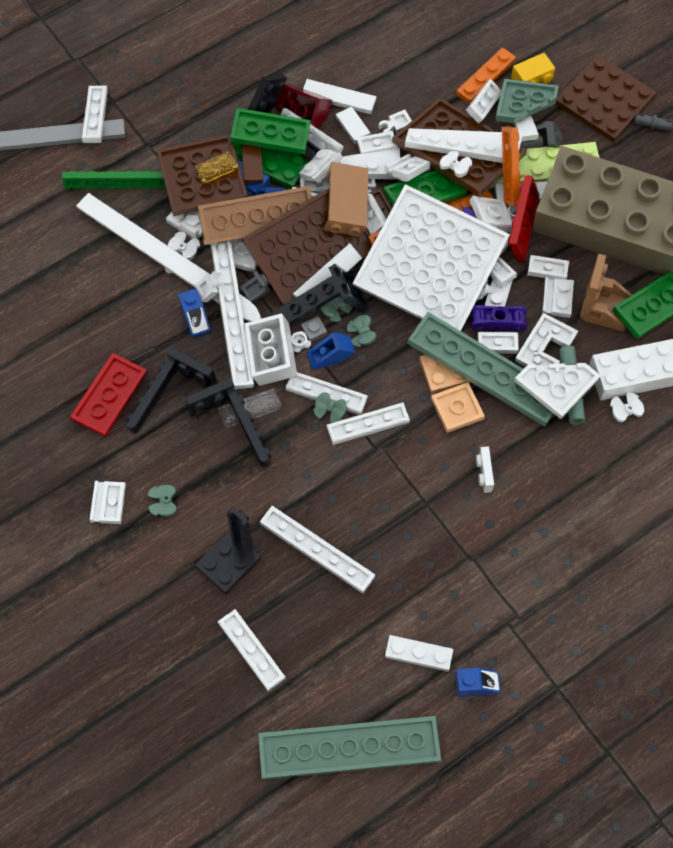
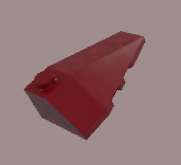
[262,76,332,129]

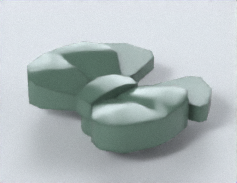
[319,296,352,323]
[347,315,377,348]
[313,392,347,423]
[148,485,177,517]

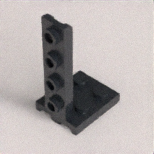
[247,74,321,160]
[267,264,369,326]
[126,348,218,434]
[186,378,271,467]
[195,507,261,595]

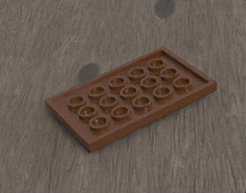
[392,98,527,197]
[242,188,372,306]

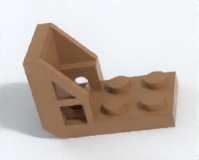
[580,254,633,332]

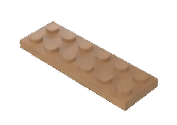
[197,186,312,245]

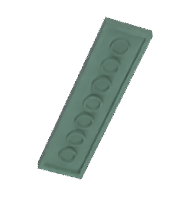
[407,312,553,427]
[258,716,441,780]

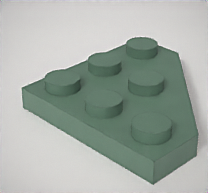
[496,79,559,123]

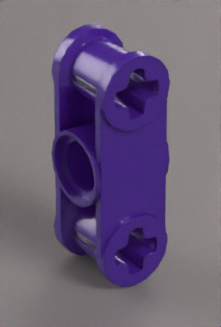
[470,305,528,332]

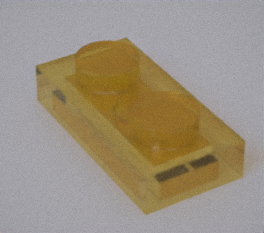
[195,151,238,184]

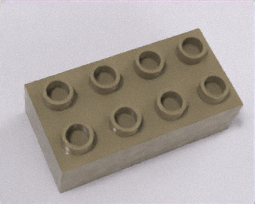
[532,146,673,275]

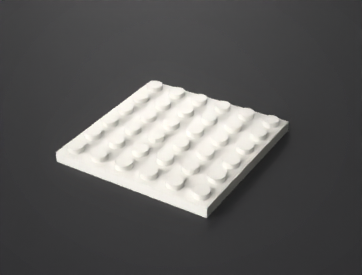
[353,185,510,331]

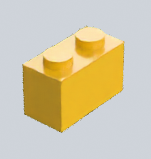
[511,53,555,84]

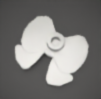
[440,151,472,177]
[168,232,200,260]
[610,392,644,423]

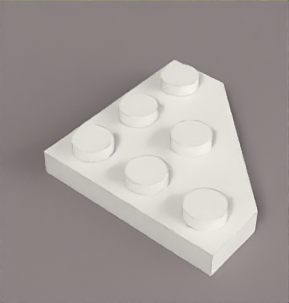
[514,363,601,419]

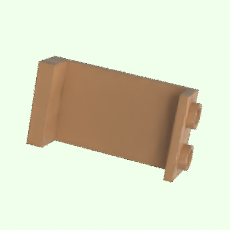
[324,162,368,237]

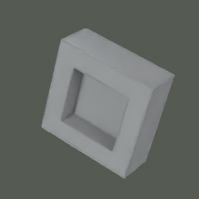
[301,316,327,342]

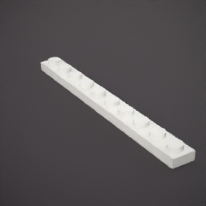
[210,241,254,389]

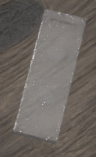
[218,388,281,428]

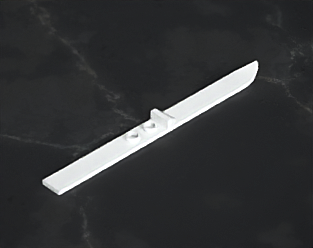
[76,193,262,322]

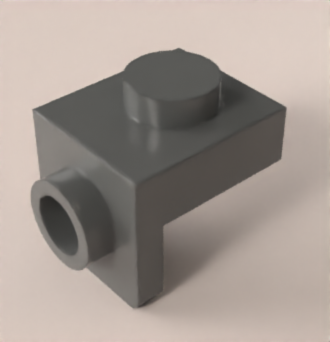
[536,121,563,148]
[240,271,271,304]

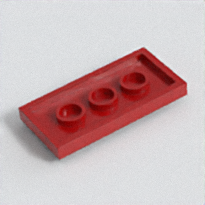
[508,175,540,262]
[70,353,148,438]

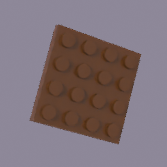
[555,55,657,143]
[157,134,248,216]

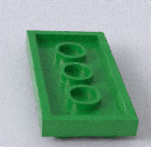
[230,108,311,155]
[233,143,309,189]
[383,170,468,206]
[612,271,673,339]

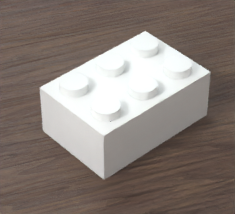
[244,313,297,386]

